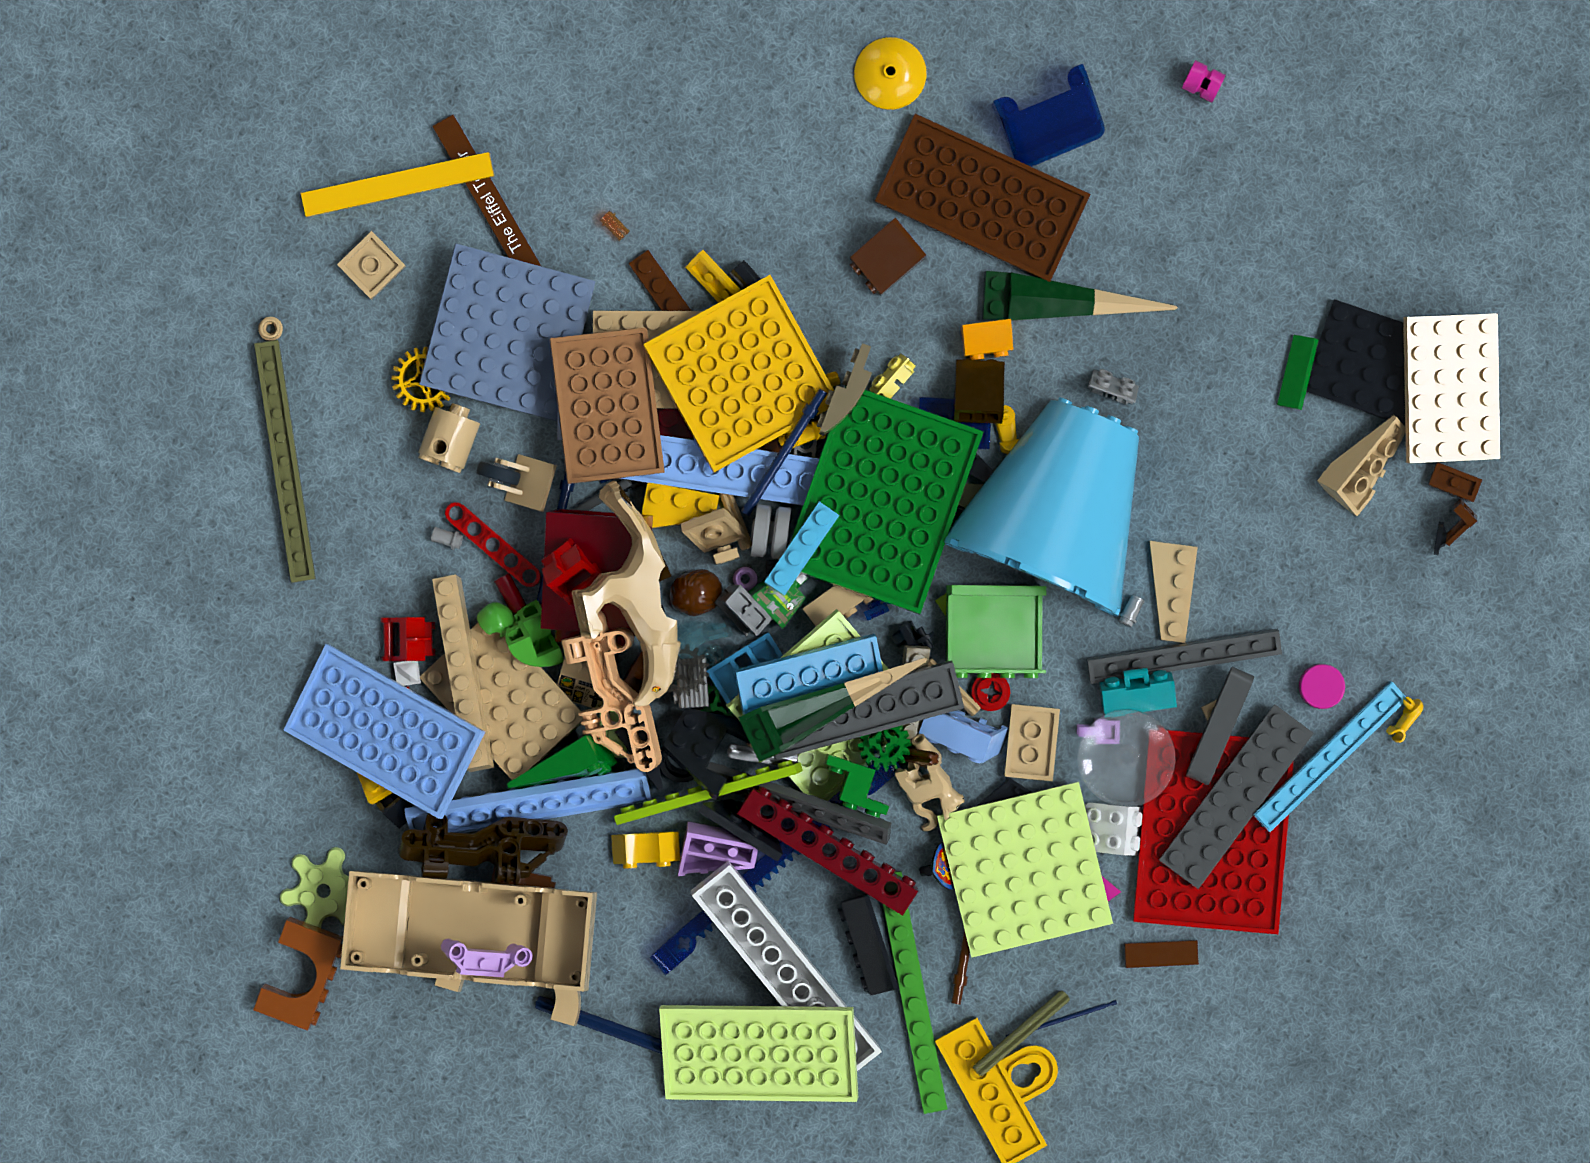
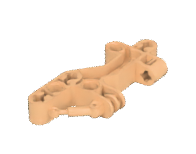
[561,610,662,772]

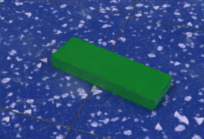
[1277,335,1318,410]

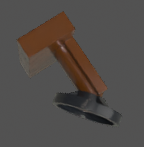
[1433,498,1477,555]

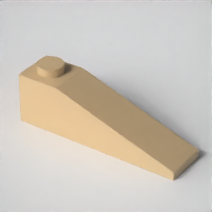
[1317,415,1406,516]

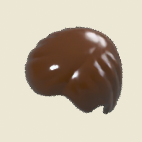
[669,569,723,616]

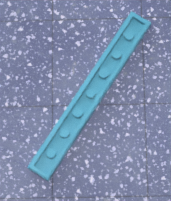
[1253,681,1407,832]

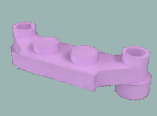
[441,939,532,978]

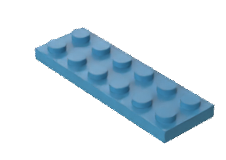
[734,634,883,715]

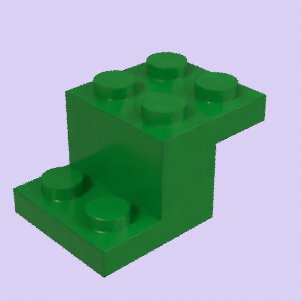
[824,754,889,818]

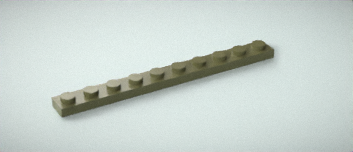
[254,340,316,583]

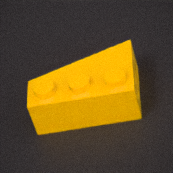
[641,482,720,529]

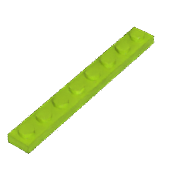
[614,760,803,825]

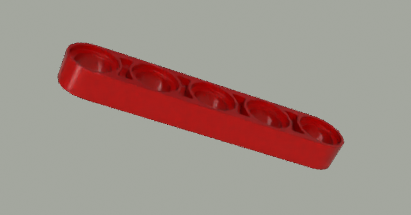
[445,502,541,587]

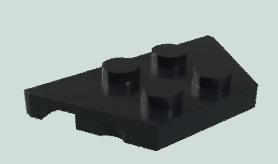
[698,799,783,862]

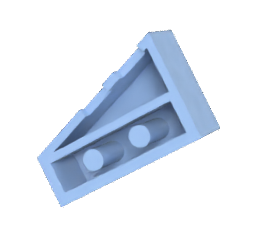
[919,710,1009,763]

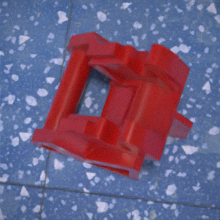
[541,538,602,605]
[381,617,436,661]

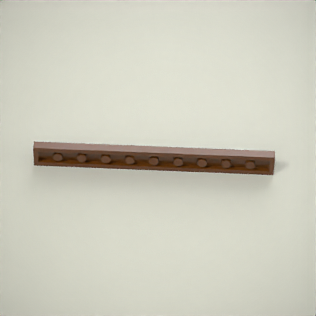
[629,250,782,453]

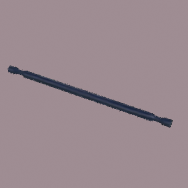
[1006,1000,1117,1037]

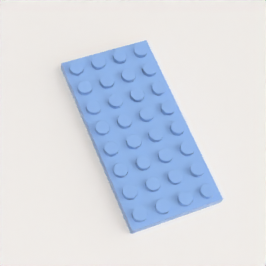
[284,644,486,819]

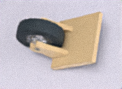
[477,454,557,512]

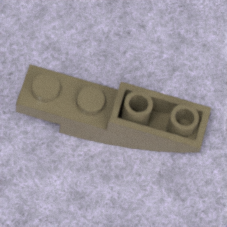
[817,343,872,436]

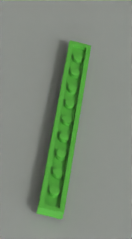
[883,871,948,1114]

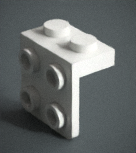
[1085,803,1143,855]

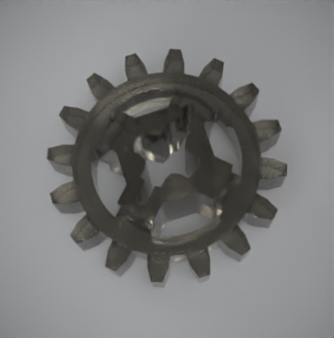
[668,644,710,696]

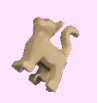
[895,753,964,831]

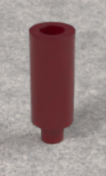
[494,574,526,615]

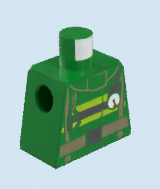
[748,573,808,629]

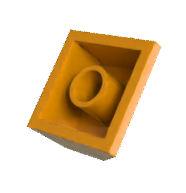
[961,319,1013,360]

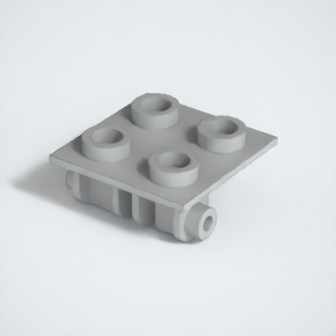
[1087,369,1139,405]

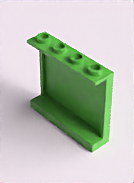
[946,585,1046,678]

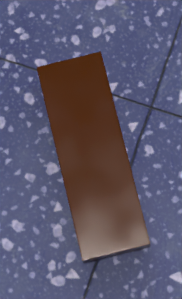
[1124,940,1199,968]

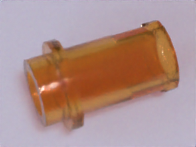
[600,211,630,241]

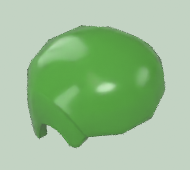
[477,602,515,638]

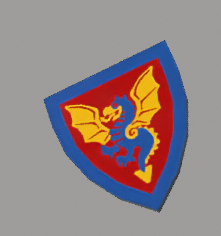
[919,842,955,890]

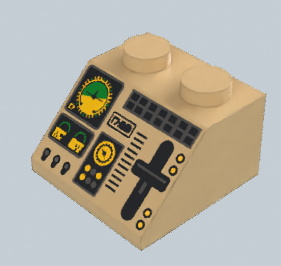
[557,659,603,708]

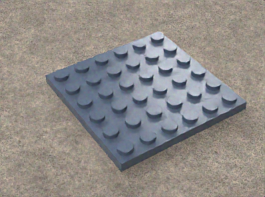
[419,244,596,421]

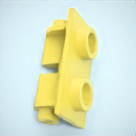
[869,354,916,399]

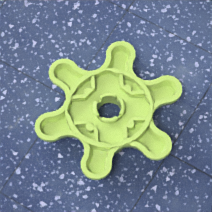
[280,847,349,928]

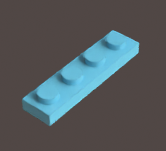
[764,502,839,596]

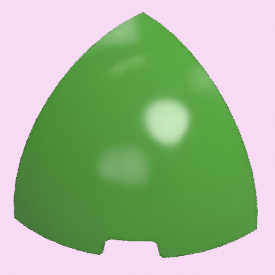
[505,600,564,667]

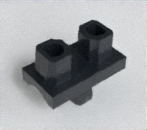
[892,621,935,659]

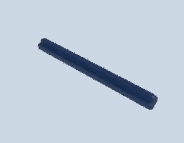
[535,996,662,1054]

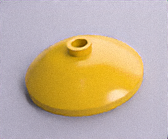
[854,37,927,110]

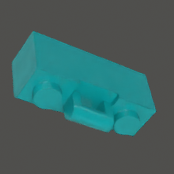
[1099,668,1177,717]

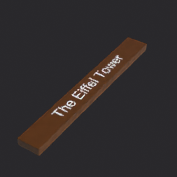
[432,115,542,267]

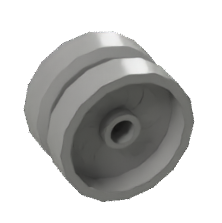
[750,504,791,560]

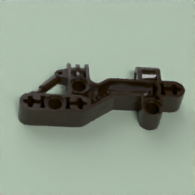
[398,814,568,885]

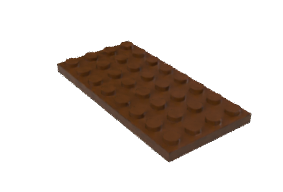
[874,113,1091,282]

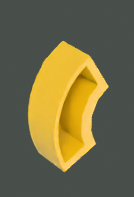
[611,832,680,869]

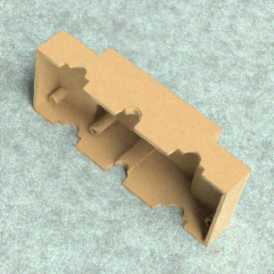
[340,871,597,992]

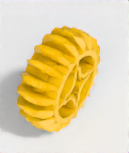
[391,347,451,412]

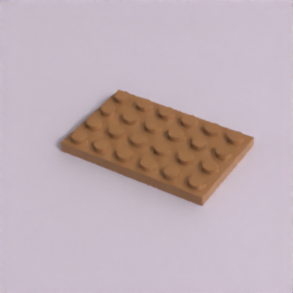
[550,328,665,484]

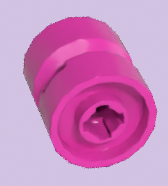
[1182,60,1226,103]

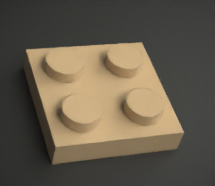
[337,231,406,300]
[681,508,747,553]

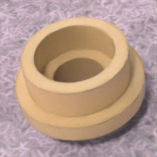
[258,317,283,341]

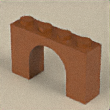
[253,917,343,1031]

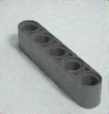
[1185,667,1254,785]

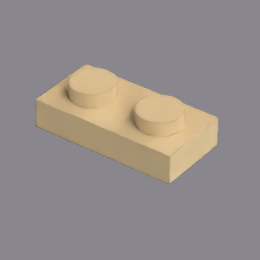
[713,545,740,565]

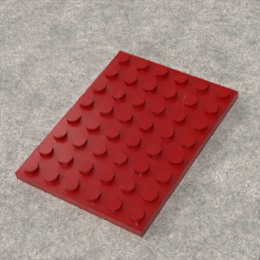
[1133,729,1293,935]

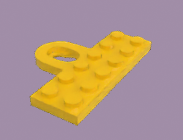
[935,1017,1058,1163]

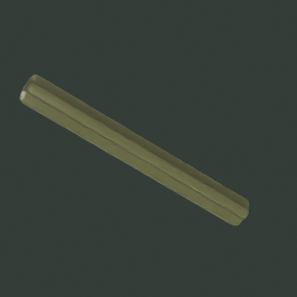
[973,991,1070,1076]

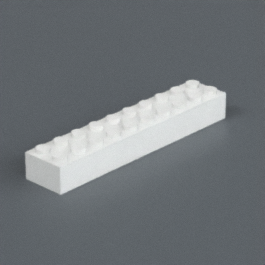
[691,860,882,1071]

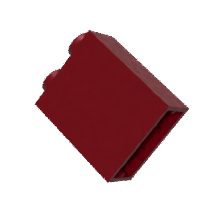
[541,509,653,646]

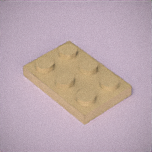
[1004,704,1060,781]

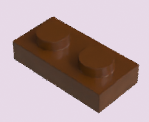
[1428,462,1482,503]

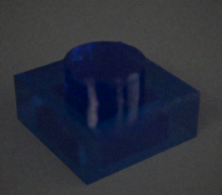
[863,600,889,621]

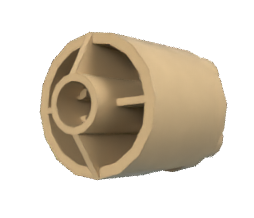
[418,403,480,473]

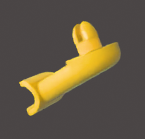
[995,405,1019,454]
[778,420,827,449]
[1386,697,1423,743]

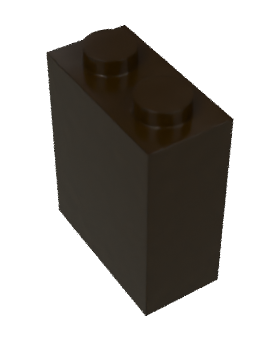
[954,358,1005,424]

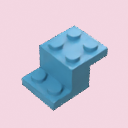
[707,632,783,704]

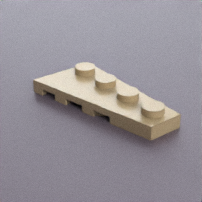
[1149,541,1198,643]

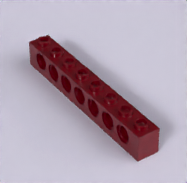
[737,786,918,916]

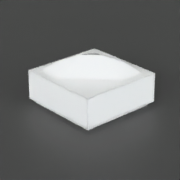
[393,661,421,686]

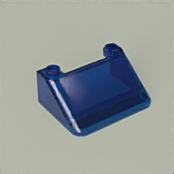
[992,64,1105,167]

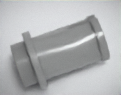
[431,527,463,550]
[1119,594,1145,627]

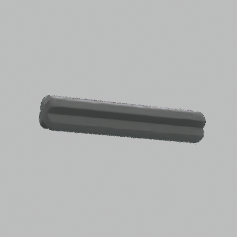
[727,744,798,765]

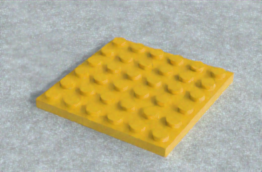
[643,275,834,473]

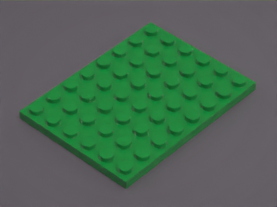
[790,385,984,615]

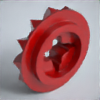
[972,673,1010,711]

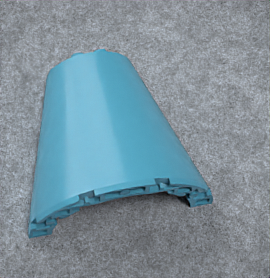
[944,397,1139,617]

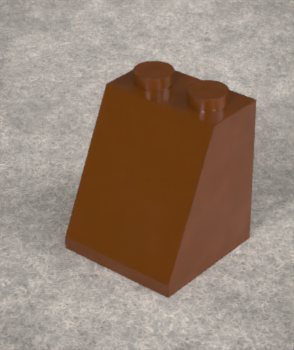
[850,218,926,296]

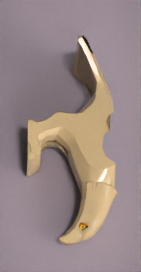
[572,481,681,707]

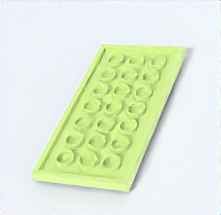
[659,1005,858,1102]

